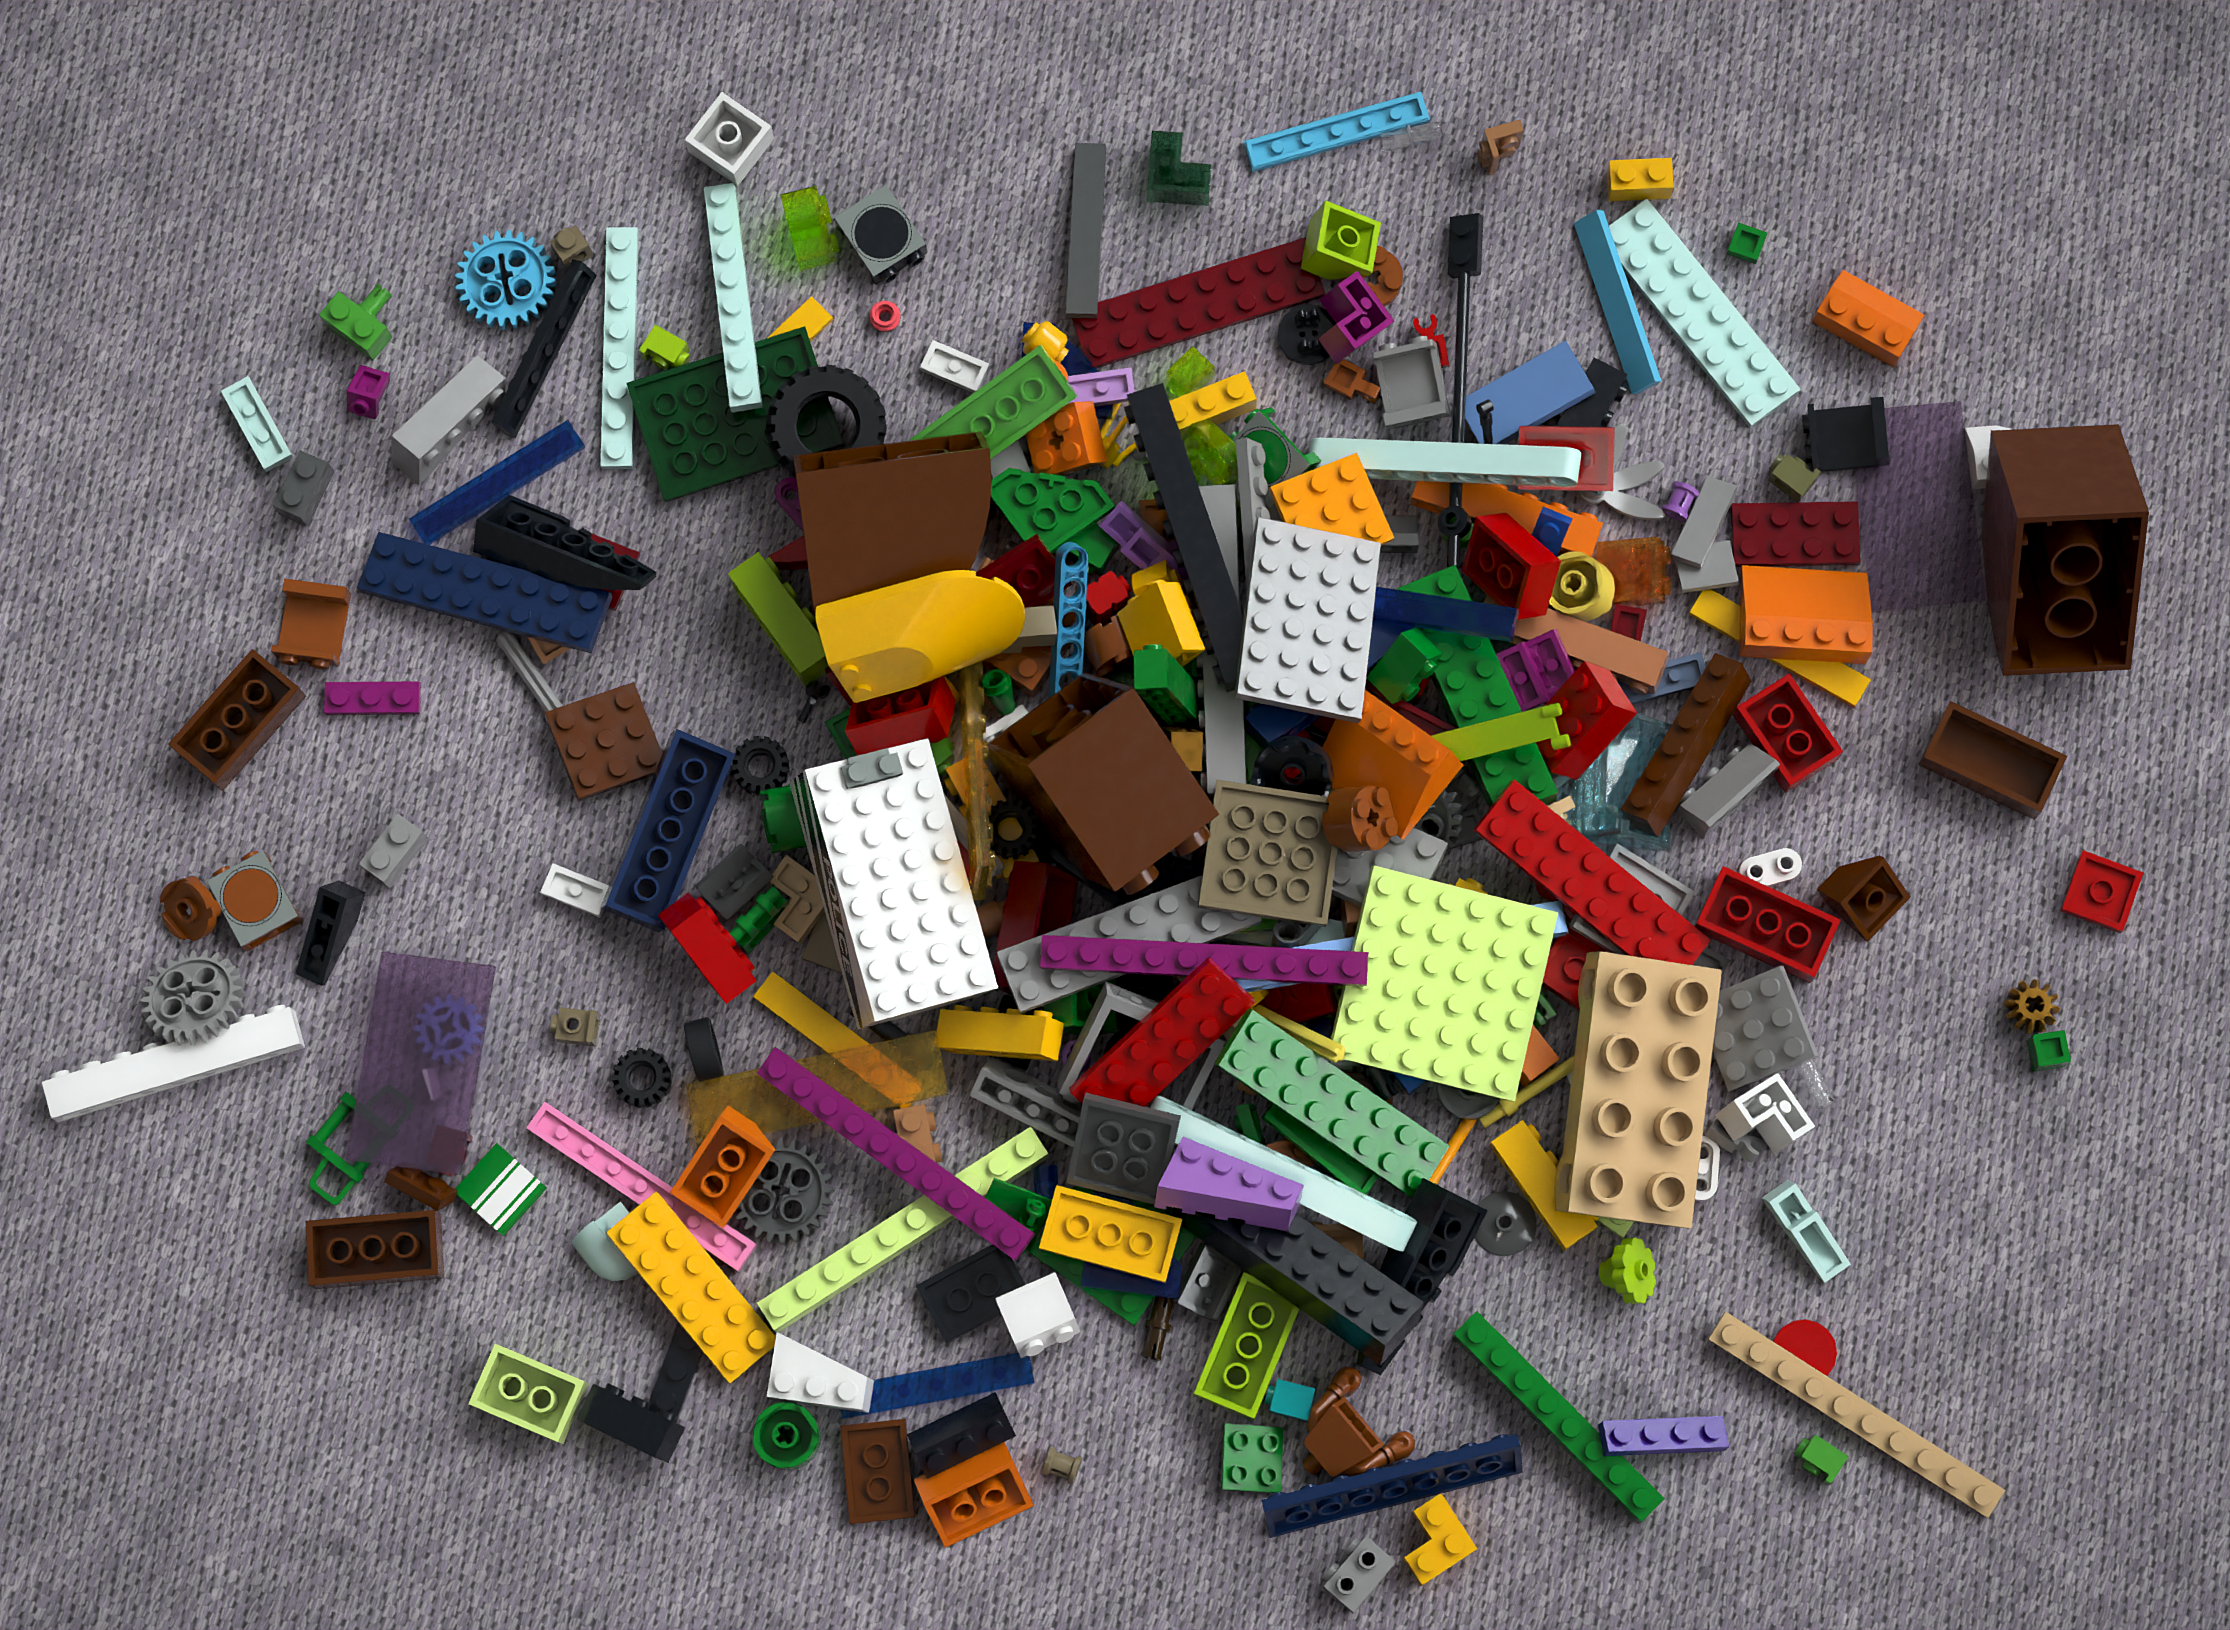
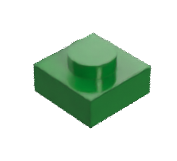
[1727,222,1767,264]

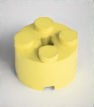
[1549,551,1615,621]

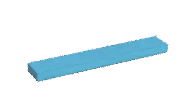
[1244,92,1430,172]
[1574,210,1661,394]

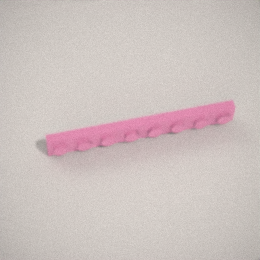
[526,1102,757,1272]

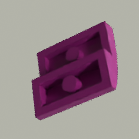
[1496,629,1575,712]

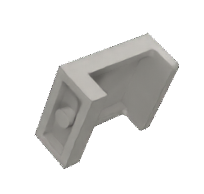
[1371,336,1451,429]

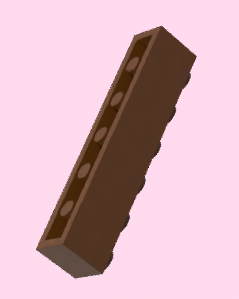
[1620,653,1752,838]

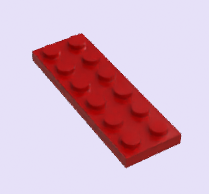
[1069,957,1255,1107]

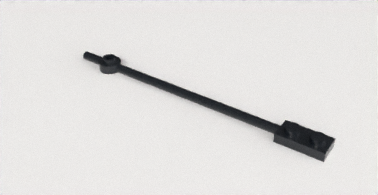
[1438,213,1483,569]

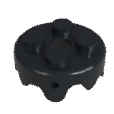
[1251,735,1334,797]

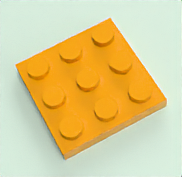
[1269,453,1394,546]

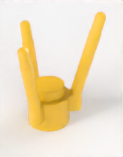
[1100,403,1137,469]

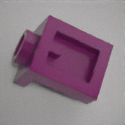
[346,365,390,419]

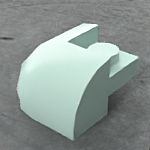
[572,1202,638,1281]

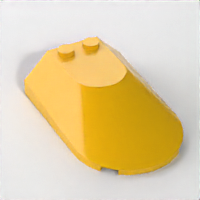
[816,570,1025,703]

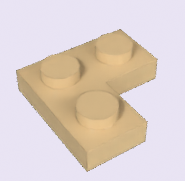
[769,855,825,944]

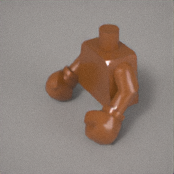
[1303,1366,1415,1477]

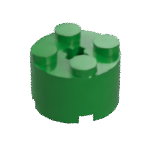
[759,785,807,854]
[753,1402,821,1470]

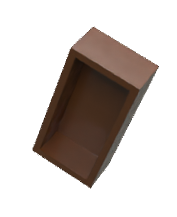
[1918,701,2067,820]

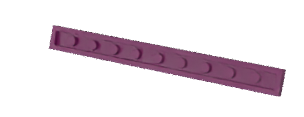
[1040,935,1369,987]
[757,1047,1035,1261]

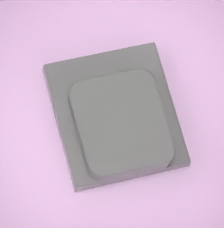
[1673,540,1739,593]

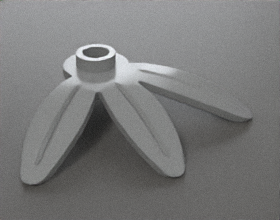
[1577,423,1665,520]

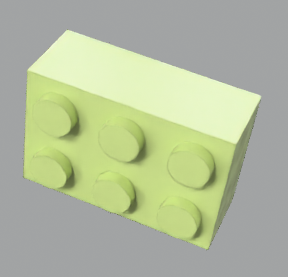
[468,1344,589,1444]

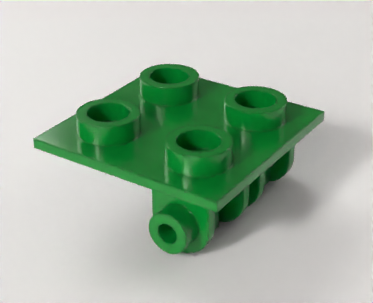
[970,1178,1052,1254]
[1220,1423,1283,1493]

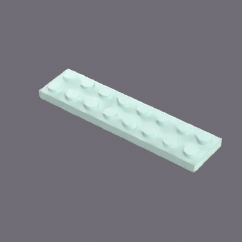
[1609,199,1801,428]

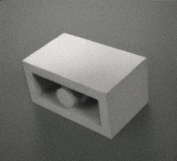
[359,813,429,889]

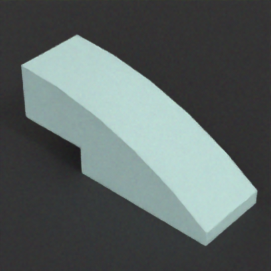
[1762,1180,1851,1283]

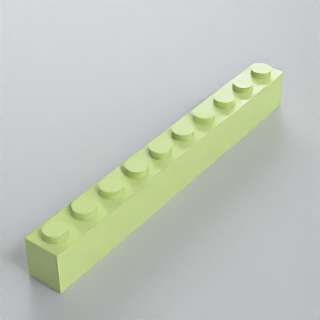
[757,1127,1049,1333]

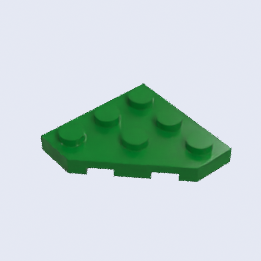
[991,468,1115,553]

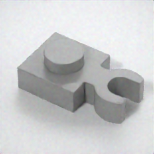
[1705,1110,1764,1163]

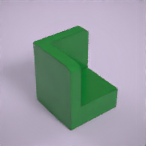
[2027,1030,2071,1072]

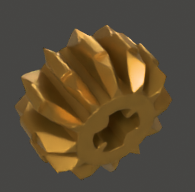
[2004,979,2060,1034]

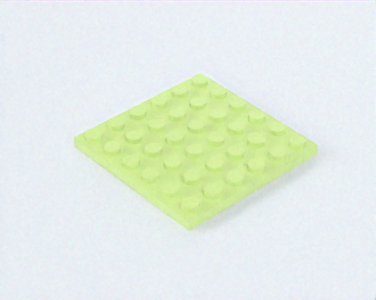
[1331,865,1558,1102]

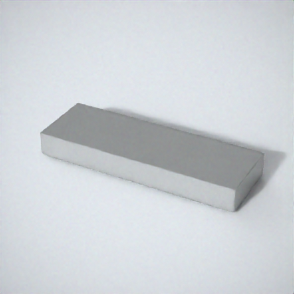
[1671,476,1737,569]

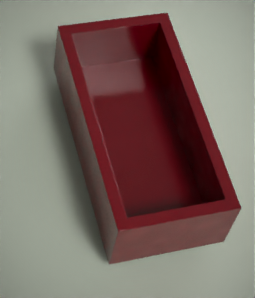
[992,860,1078,996]

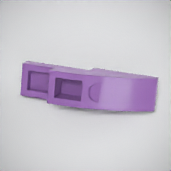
[1099,500,1195,602]

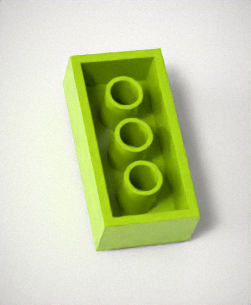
[727,552,829,687]
[1194,1272,1300,1421]

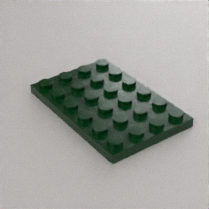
[626,326,844,502]

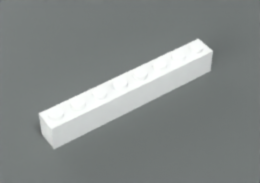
[42,1005,305,1122]

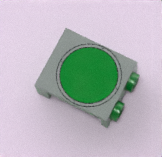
[1220,407,1322,508]

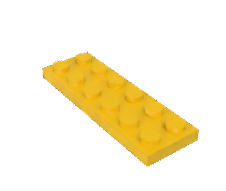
[605,1191,776,1384]

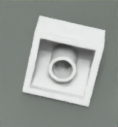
[995,1272,1080,1358]

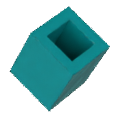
[1264,1379,1315,1422]

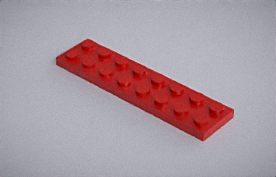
[1473,779,1711,965]

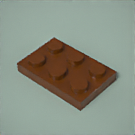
[841,1419,916,1525]

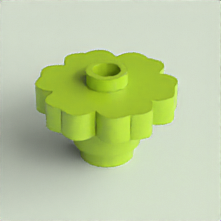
[1599,1237,1656,1305]

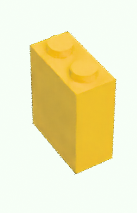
[1117,579,1206,667]

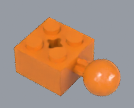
[1026,360,1108,476]

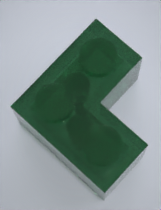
[1147,130,1212,206]

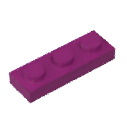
[324,681,421,715]

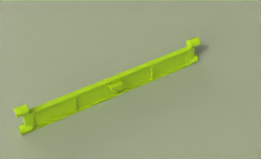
[1328,703,1571,796]

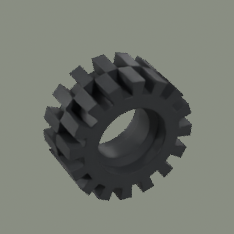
[731,736,790,796]
[981,798,1039,860]
[612,1048,672,1108]

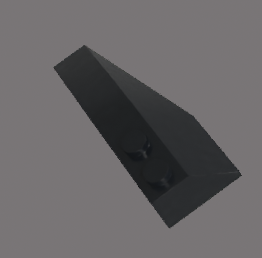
[473,495,656,590]
[1356,1178,1488,1375]

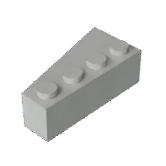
[391,355,506,486]

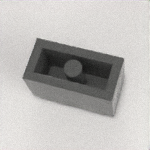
[273,450,334,527]

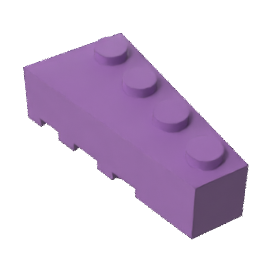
[1154,1137,1304,1231]

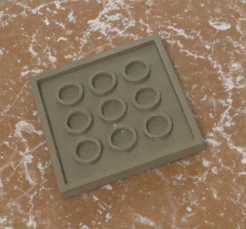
[1198,780,1338,927]

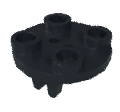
[1278,304,1336,365]

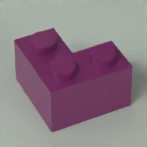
[1318,271,1394,364]

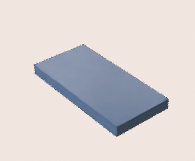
[1465,340,1596,445]

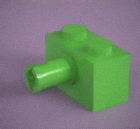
[319,283,392,361]

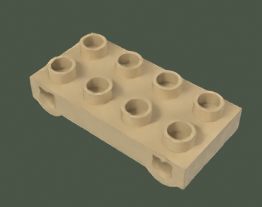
[1555,951,1722,1228]

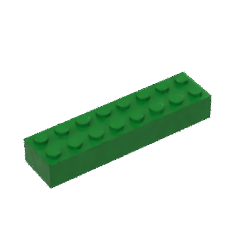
[1396,565,1558,809]

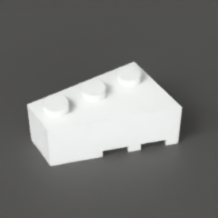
[767,1332,874,1413]

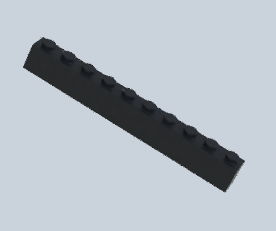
[1124,383,1244,692]

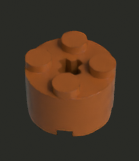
[1084,615,1134,679]
[1322,786,1398,852]

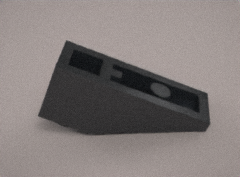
[295,880,366,986]

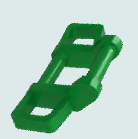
[305,1085,415,1205]

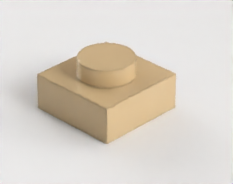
[1548,796,1576,819]

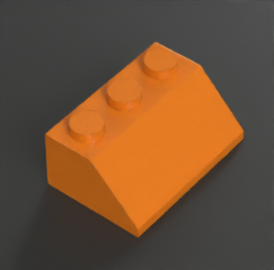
[1812,270,1925,368]
[670,1106,776,1229]
[913,1442,1034,1548]

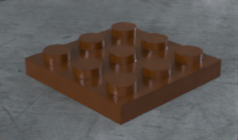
[544,682,663,802]

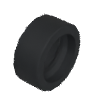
[684,1017,724,1082]

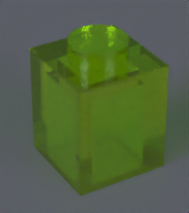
[1166,346,1215,397]

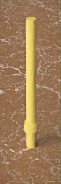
[1479,1055,1574,1128]

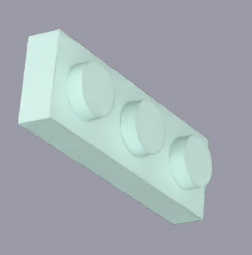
[221,376,294,472]

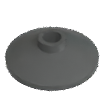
[1475,1191,1537,1256]

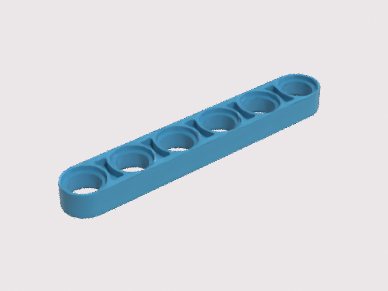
[1049,542,1088,697]

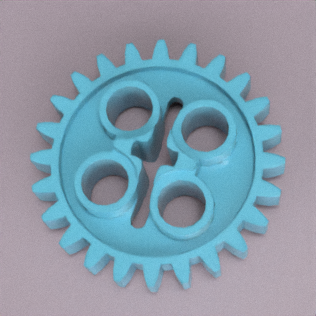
[455,230,557,330]

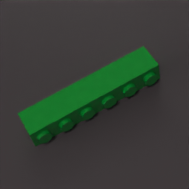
[1134,644,1201,727]

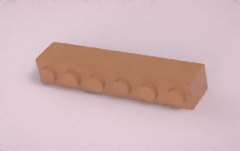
[1478,595,1669,695]

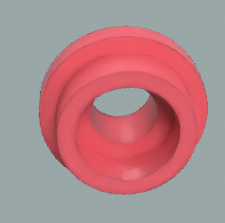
[869,301,901,332]

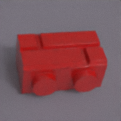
[1086,571,1131,626]

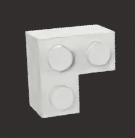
[1716,1073,1815,1155]

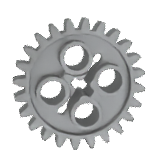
[140,950,246,1046]

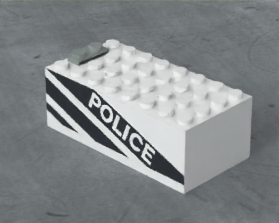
[789,738,998,1029]

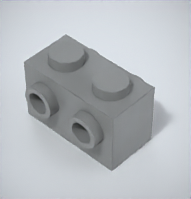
[1322,1536,1396,1614]

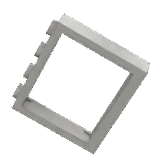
[1057,982,1226,1110]

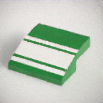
[455,1143,547,1236]

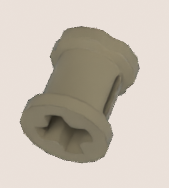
[1042,1447,1082,1485]

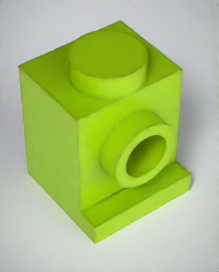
[639,325,691,370]

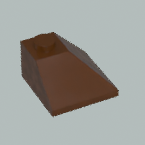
[1817,855,1911,942]

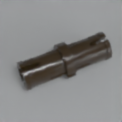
[1141,1292,1175,1361]

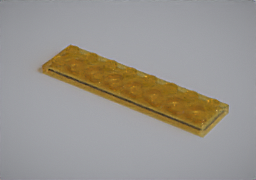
[958,661,995,900]
[686,1030,949,1147]

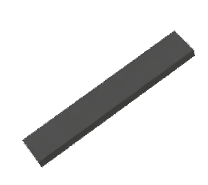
[1066,143,1107,319]

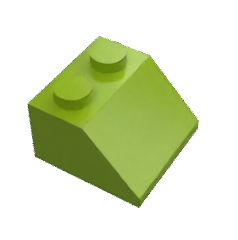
[1301,200,1381,280]

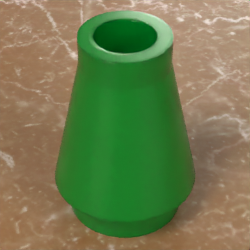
[981,669,1016,715]

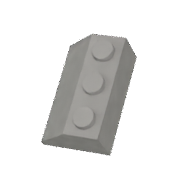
[1677,743,1780,839]

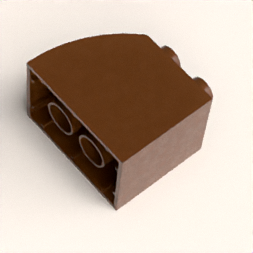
[1982,424,2149,676]
[793,431,992,626]
[983,672,1220,895]

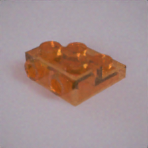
[1597,537,1671,606]

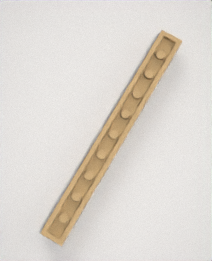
[1708,1311,2005,1518]

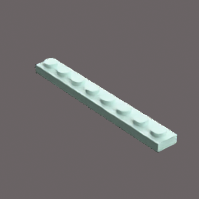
[704,183,763,412]
[601,227,638,469]

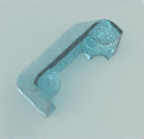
[1572,713,1672,851]

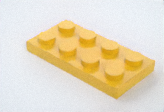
[1039,1185,1182,1283]

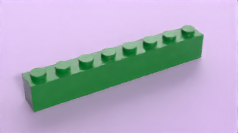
[1452,1311,1665,1524]

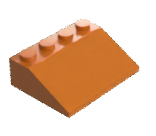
[1739,565,1873,664]
[1322,690,1464,840]

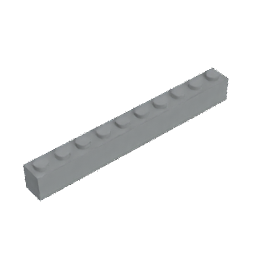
[1195,484,1247,801]

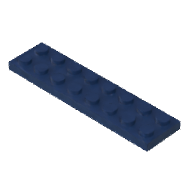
[357,532,612,654]
[1261,1434,1523,1538]

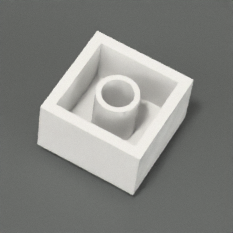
[685,92,775,186]

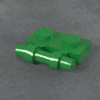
[729,886,789,955]

